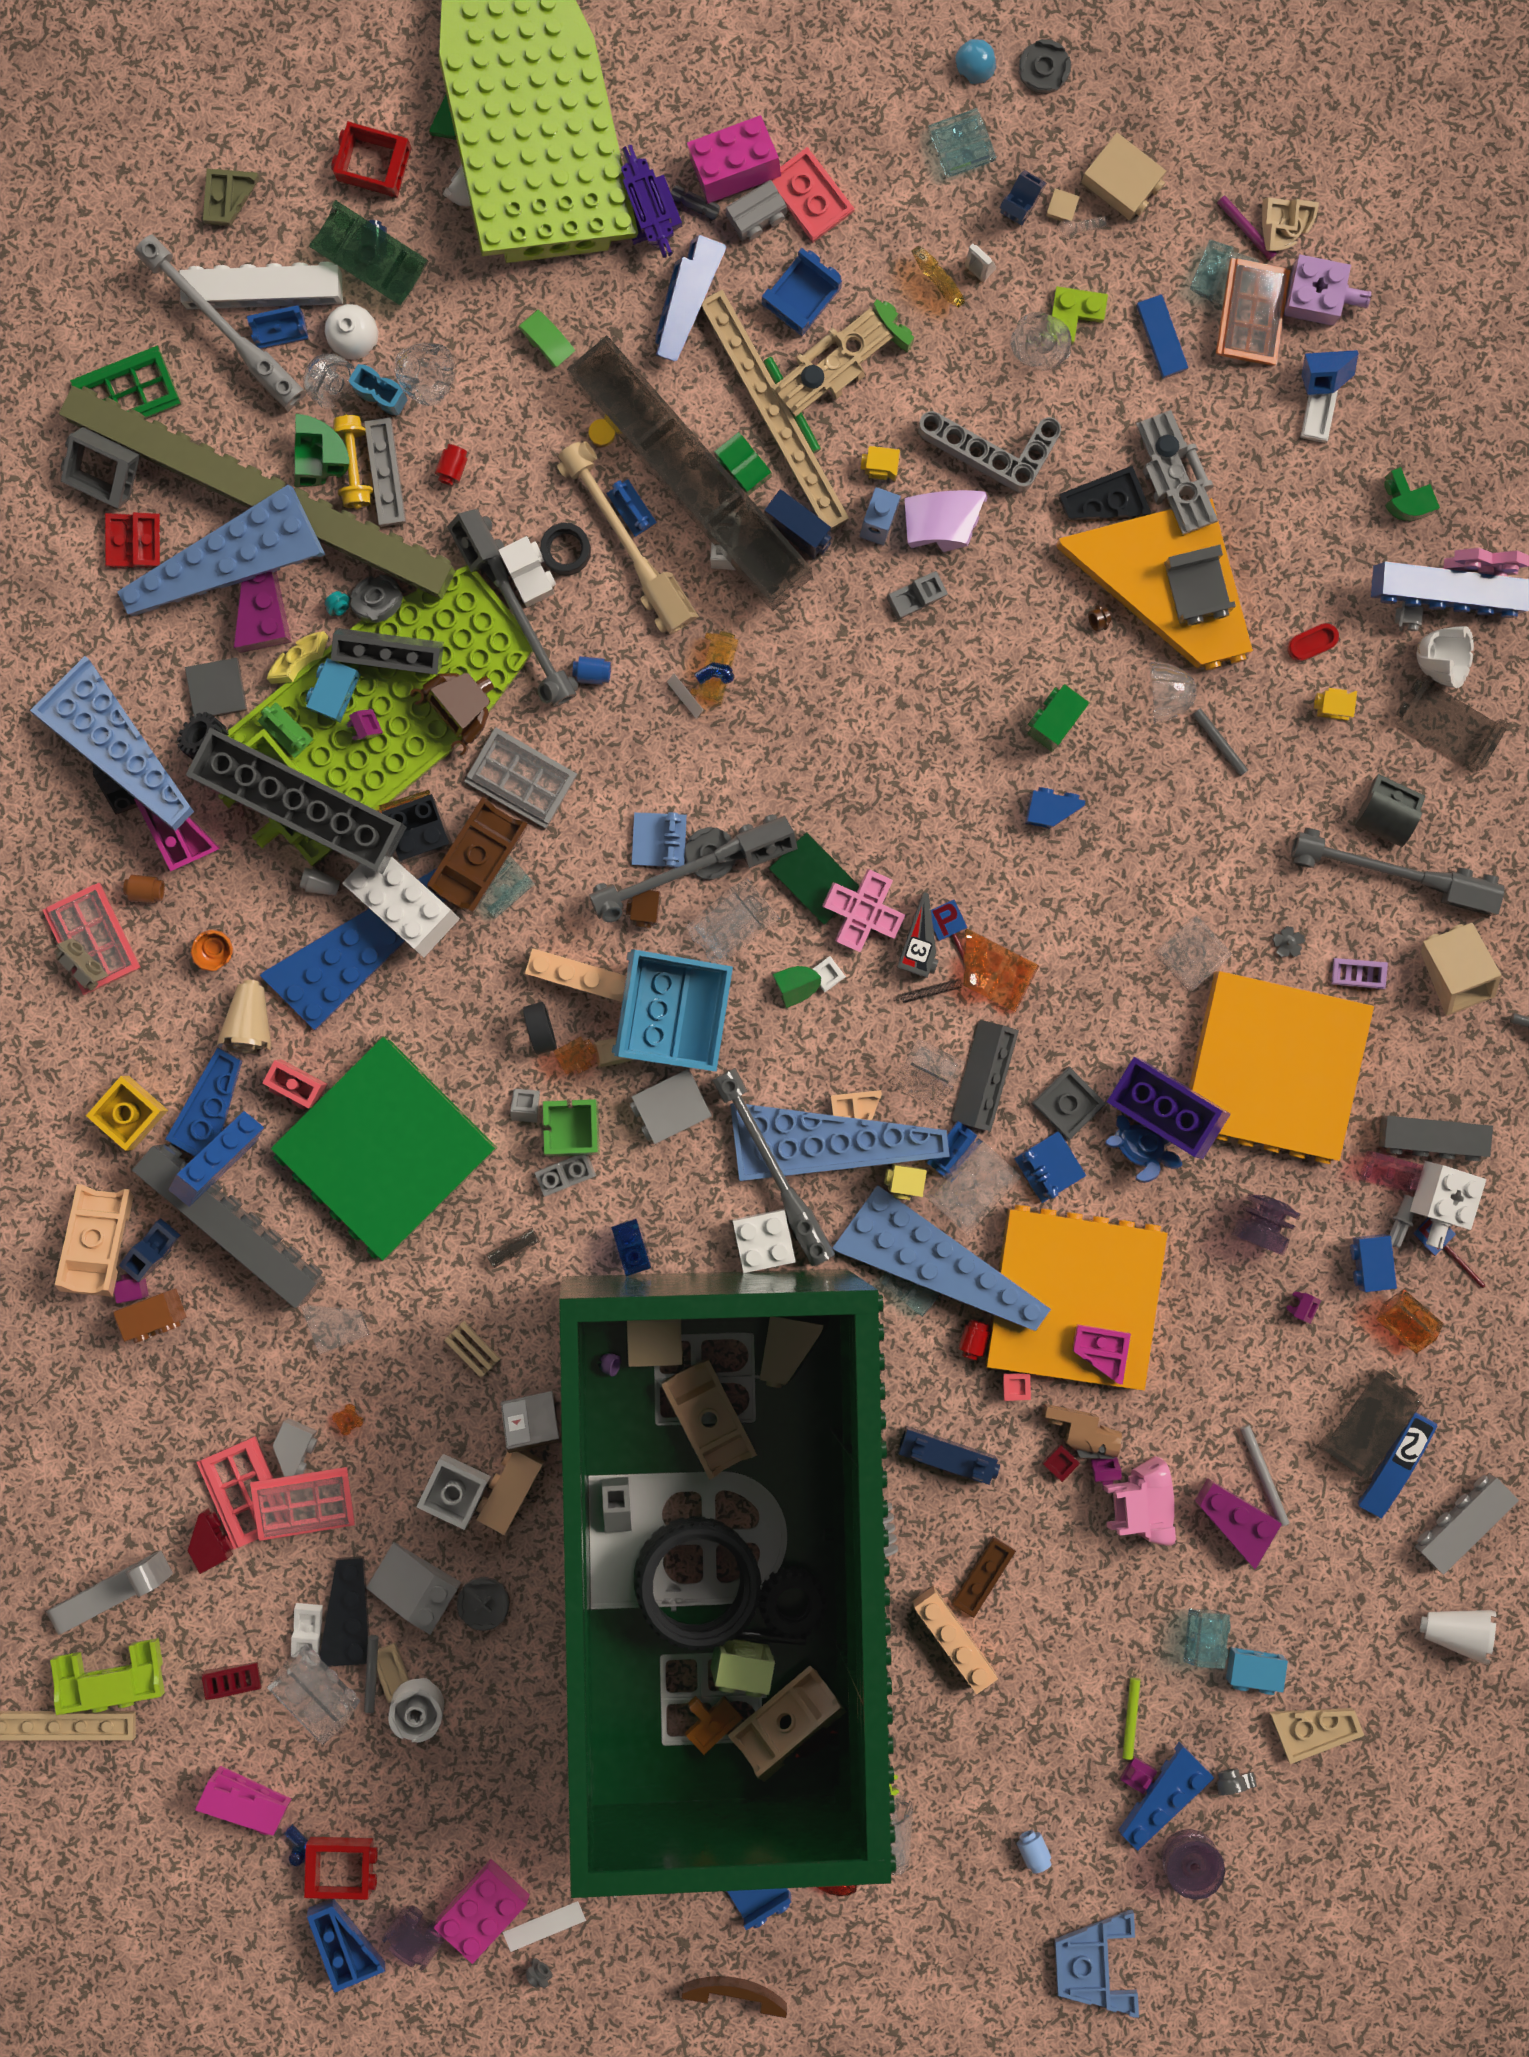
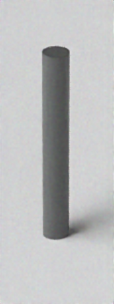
[1192,708,1248,776]
[364,1635,379,1713]

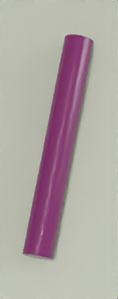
[1217,195,1277,261]

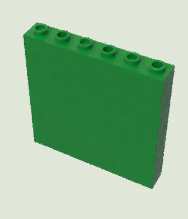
[271,1036,498,1261]

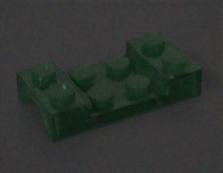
[309,200,429,307]

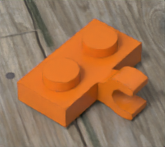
[685,1696,743,1755]

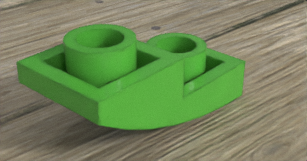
[873,299,914,353]
[518,309,576,368]

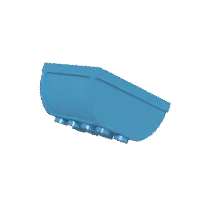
[612,949,733,1072]

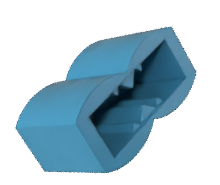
[348,364,408,415]

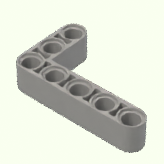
[918,411,1061,492]
[46,1550,173,1635]

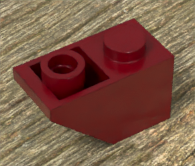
[187,1508,233,1574]

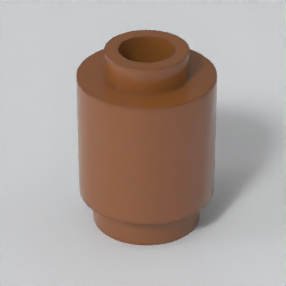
[123,874,165,903]

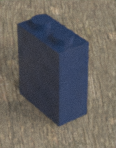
[764,489,832,559]

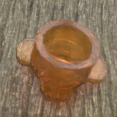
[332,1404,364,1435]

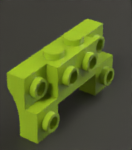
[50,1638,165,1715]

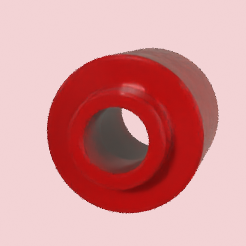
[435,444,468,486]
[958,1319,991,1360]

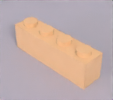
[525,948,626,1002]
[912,1586,998,1695]

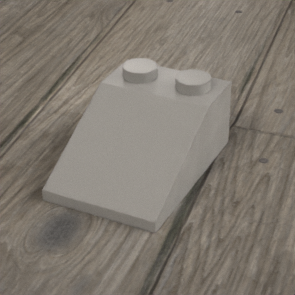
[366,1542,461,1634]

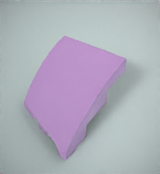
[905,490,987,552]

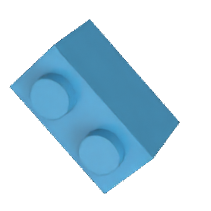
[306,658,361,723]
[1226,1647,1288,1695]

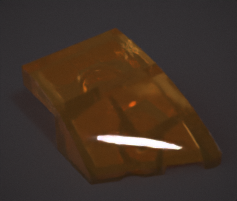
[963,928,1039,1012]

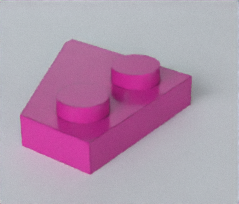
[1073,1324,1131,1385]

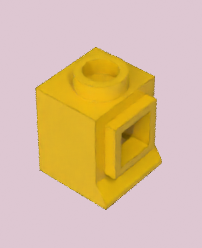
[860,446,900,482]
[1314,688,1357,721]

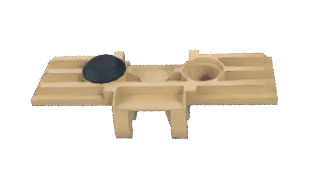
[772,308,894,417]

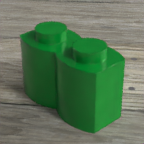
[714,432,772,497]

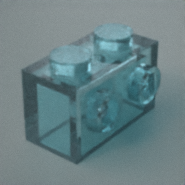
[1184,1608,1231,1669]

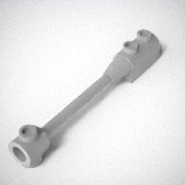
[134,234,307,412]

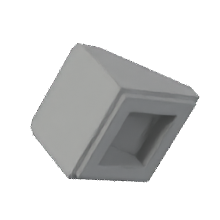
[510,1089,540,1123]

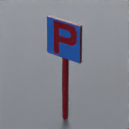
[931,899,979,987]
[1413,1217,1485,1288]

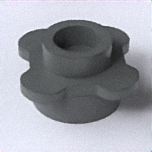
[526,1958,553,1988]

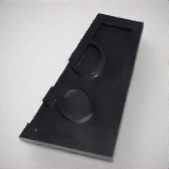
[1058,465,1152,521]

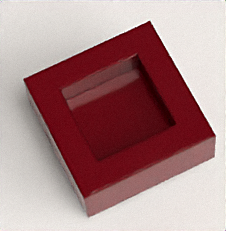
[1042,1444,1080,1482]

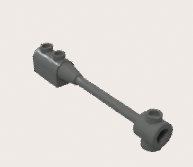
[447,509,578,707]
[589,814,798,922]
[1291,828,1505,916]
[712,1068,835,1266]

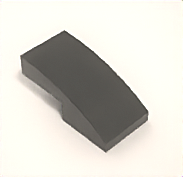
[886,571,948,620]

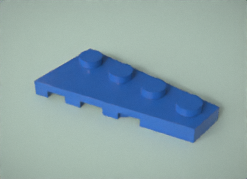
[1118,1741,1214,1851]

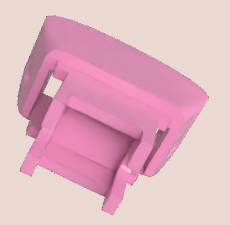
[1104,1456,1176,1546]

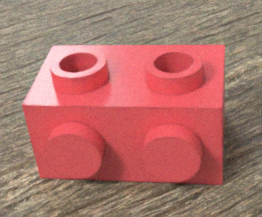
[262,1059,327,1110]

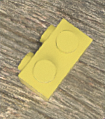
[884,1164,927,1200]

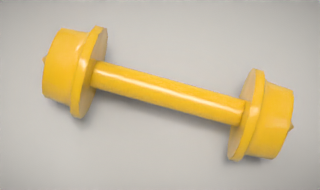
[333,414,373,510]

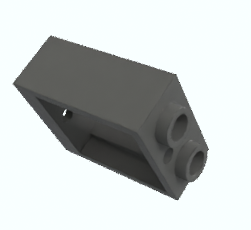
[60,427,140,508]

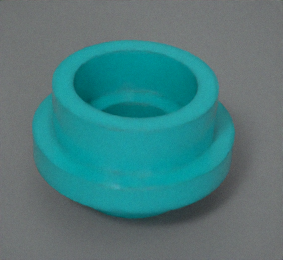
[325,591,350,616]

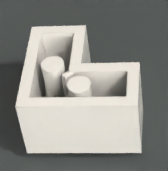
[499,536,556,607]

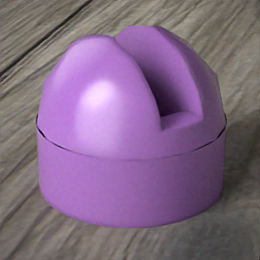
[598,1353,621,1376]

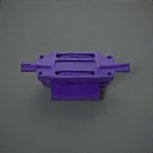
[621,145,683,258]

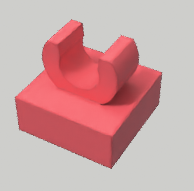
[1003,1372,1031,1401]

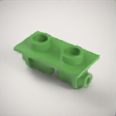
[257,702,314,758]

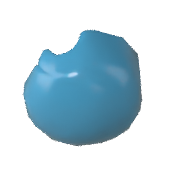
[955,39,997,84]

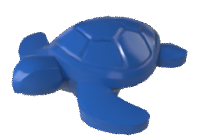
[1105,1115,1182,1183]

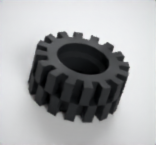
[177,712,229,760]

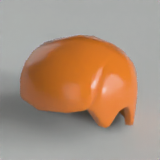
[190,930,233,971]

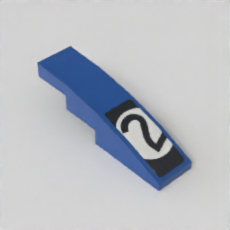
[1358,1411,1438,1519]

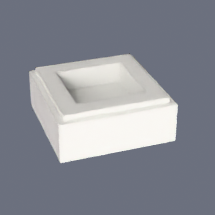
[813,956,846,993]

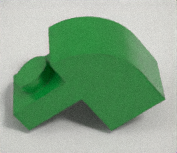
[1384,467,1440,521]

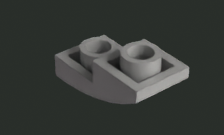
[534,1155,596,1197]

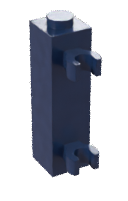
[898,1426,1000,1485]

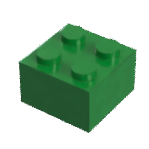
[1027,684,1090,752]

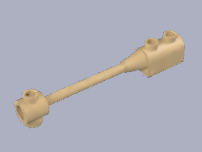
[557,441,699,634]

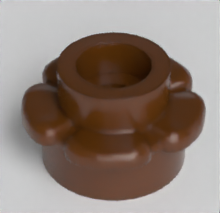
[1088,605,1111,631]

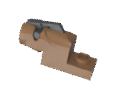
[1042,1404,1122,1459]

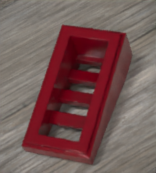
[202,1662,262,1700]

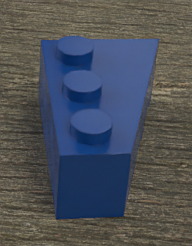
[307,1899,385,1993]

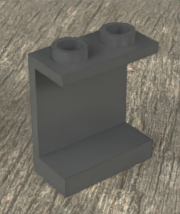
[1164,545,1236,626]

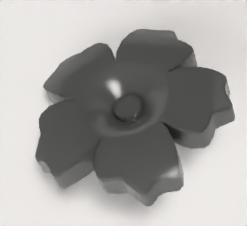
[1272,926,1305,957]

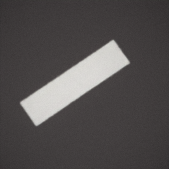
[503,1901,586,1952]

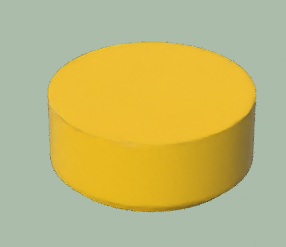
[589,419,615,447]

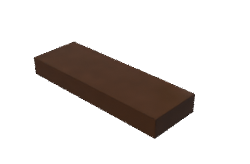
[951,1536,1016,1618]

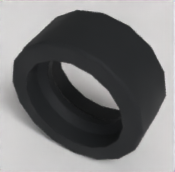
[540,522,591,575]
[523,1002,557,1055]

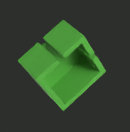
[543,1099,600,1157]

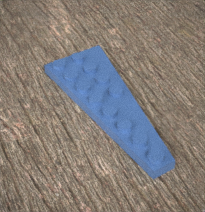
[117,485,325,616]

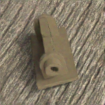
[54,938,109,991]

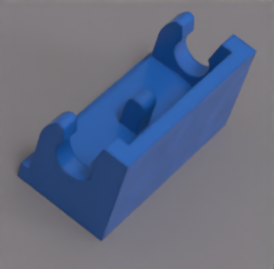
[247,305,309,349]

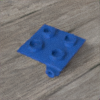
[1014,1131,1087,1203]

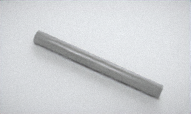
[1240,1424,1290,1527]

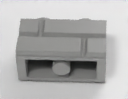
[726,180,787,241]

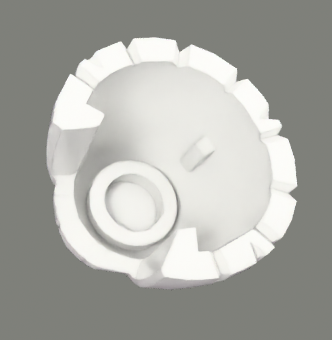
[1416,626,1474,688]

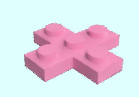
[1444,548,1529,576]
[822,869,905,952]

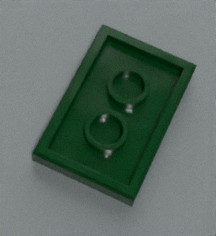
[769,832,859,925]

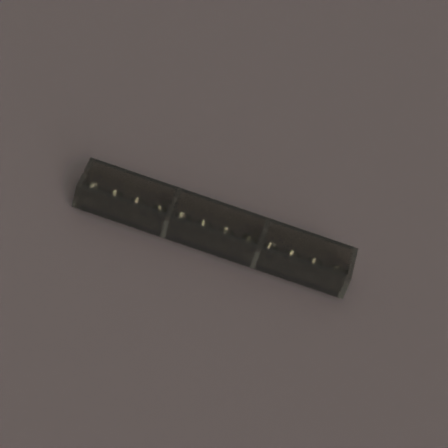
[567,335,813,611]

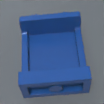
[762,248,842,336]

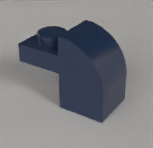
[999,170,1047,225]
[119,1218,181,1282]

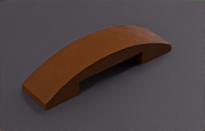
[681,1976,787,2018]

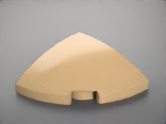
[1262,197,1319,251]

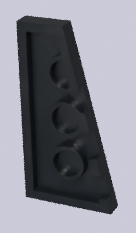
[317,1556,370,1668]

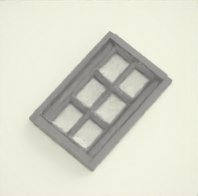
[464,727,578,829]

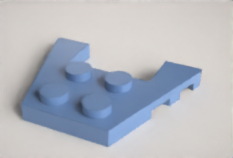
[1055,1910,1139,2018]

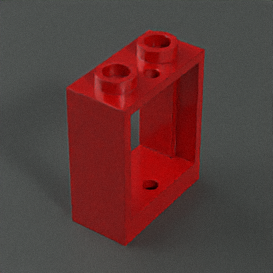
[331,121,412,198]
[304,1837,378,1900]

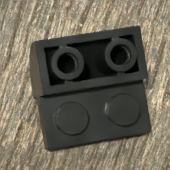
[1355,774,1426,847]

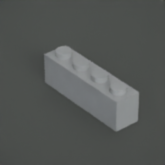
[1415,1473,1519,1575]

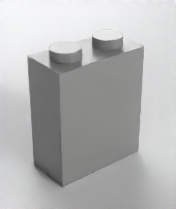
[630,1069,712,1144]

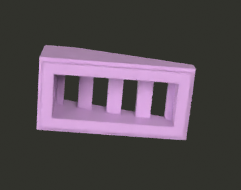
[1331,958,1388,989]

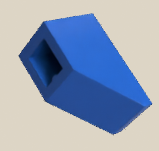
[1302,350,1359,395]
[1025,787,1085,829]

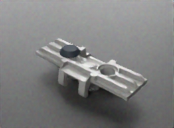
[1136,410,1218,535]

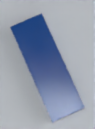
[1136,294,1188,379]

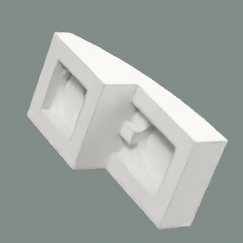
[291,1603,323,1662]

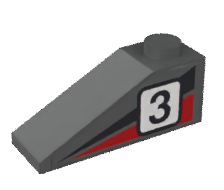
[897,892,939,978]

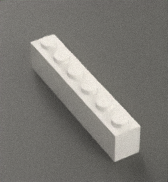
[180,262,343,309]

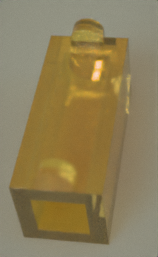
[690,631,739,704]

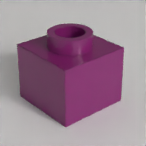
[114,1274,149,1303]

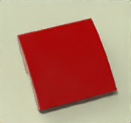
[105,512,160,568]

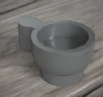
[1217,1768,1257,1796]

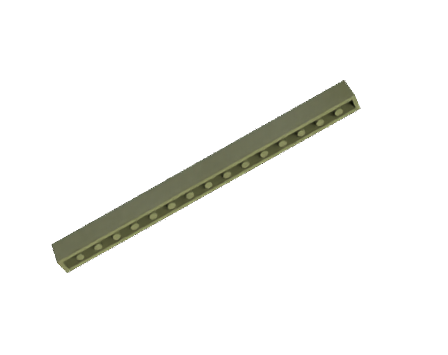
[59,386,455,600]

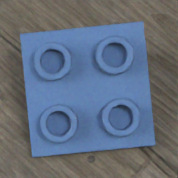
[632,812,687,867]

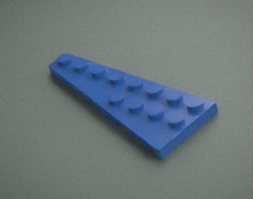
[260,868,446,1030]

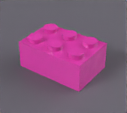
[687,115,781,203]
[433,1859,530,1964]

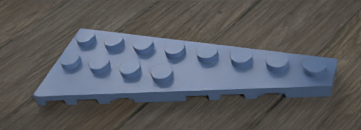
[30,656,194,831]
[730,1103,950,1181]
[833,1185,1051,1331]

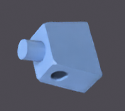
[859,487,901,546]

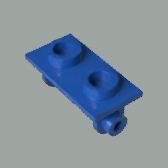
[606,479,657,537]
[926,1121,977,1177]

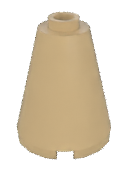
[217,980,271,1054]

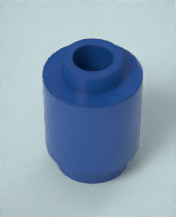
[572,656,611,685]

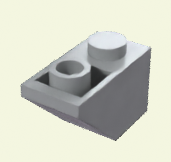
[273,1418,318,1477]
[602,1477,632,1533]

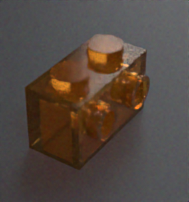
[1376,1289,1444,1354]

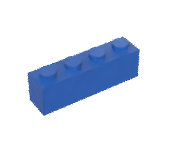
[169,1111,264,1207]

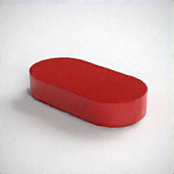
[1287,623,1339,662]

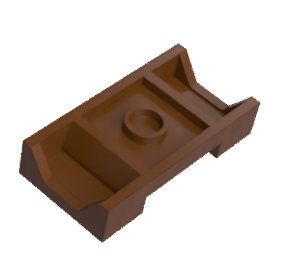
[427,796,528,916]

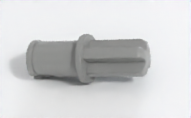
[1389,1195,1415,1248]

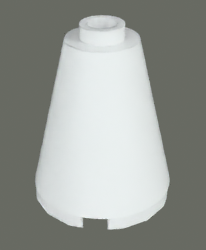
[1420,1610,1496,1665]

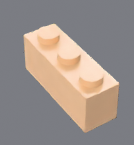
[476,1450,544,1535]

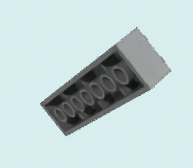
[186,728,407,875]
[132,1144,325,1308]

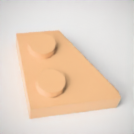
[831,1090,882,1120]

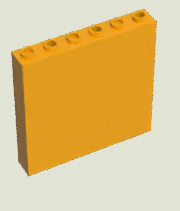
[1189,971,1374,1165]
[985,1204,1168,1391]

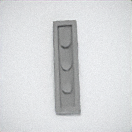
[364,418,406,527]

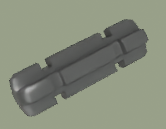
[671,185,720,220]

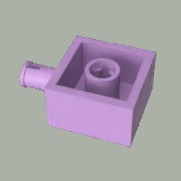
[1283,254,1371,326]

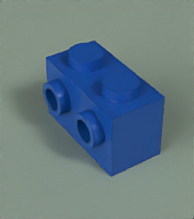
[1350,1234,1397,1292]

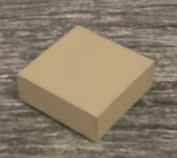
[1046,188,1080,224]

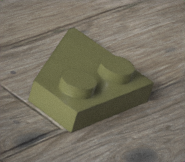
[203,168,259,226]

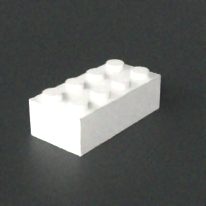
[342,857,460,957]

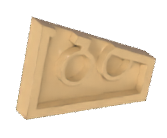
[1269,1708,1364,1764]

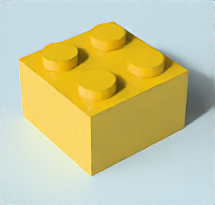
[86,1076,168,1151]

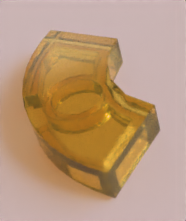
[911,246,965,308]

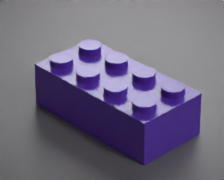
[1107,1057,1231,1159]

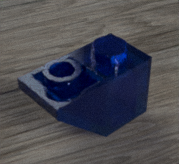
[611,1219,651,1276]

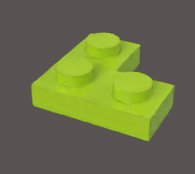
[1047,286,1108,344]

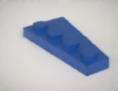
[165,1048,242,1156]

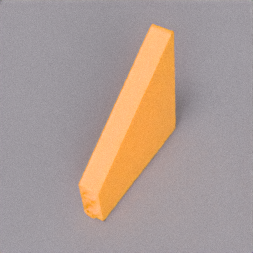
[1056,498,1253,671]

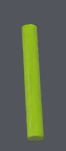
[1122,1678,1141,1760]

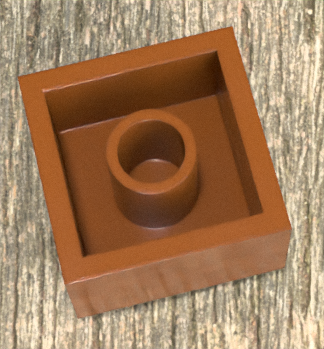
[113,1288,187,1344]

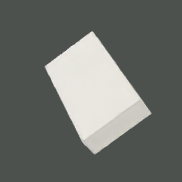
[1300,390,1338,443]

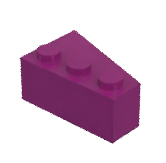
[234,571,292,653]
[1194,1478,1282,1569]

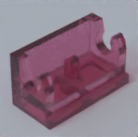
[1359,1151,1424,1192]

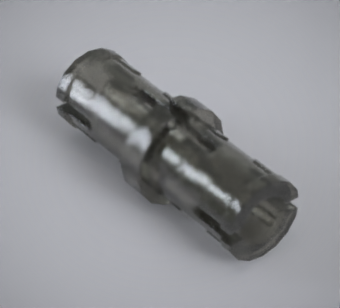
[486,1228,540,1268]

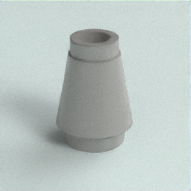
[299,867,340,896]

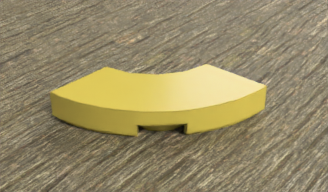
[267,631,328,684]

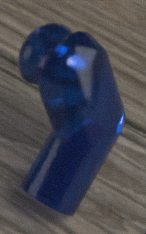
[283,1824,308,1867]

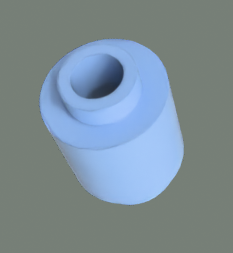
[1017,1830,1052,1874]

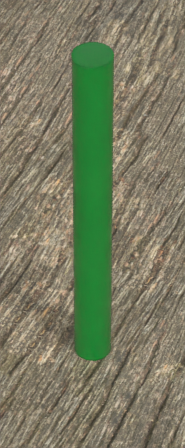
[763,357,821,454]

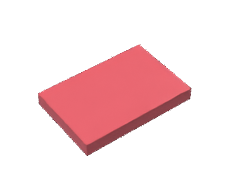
[767,147,855,243]

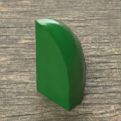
[773,966,821,1008]

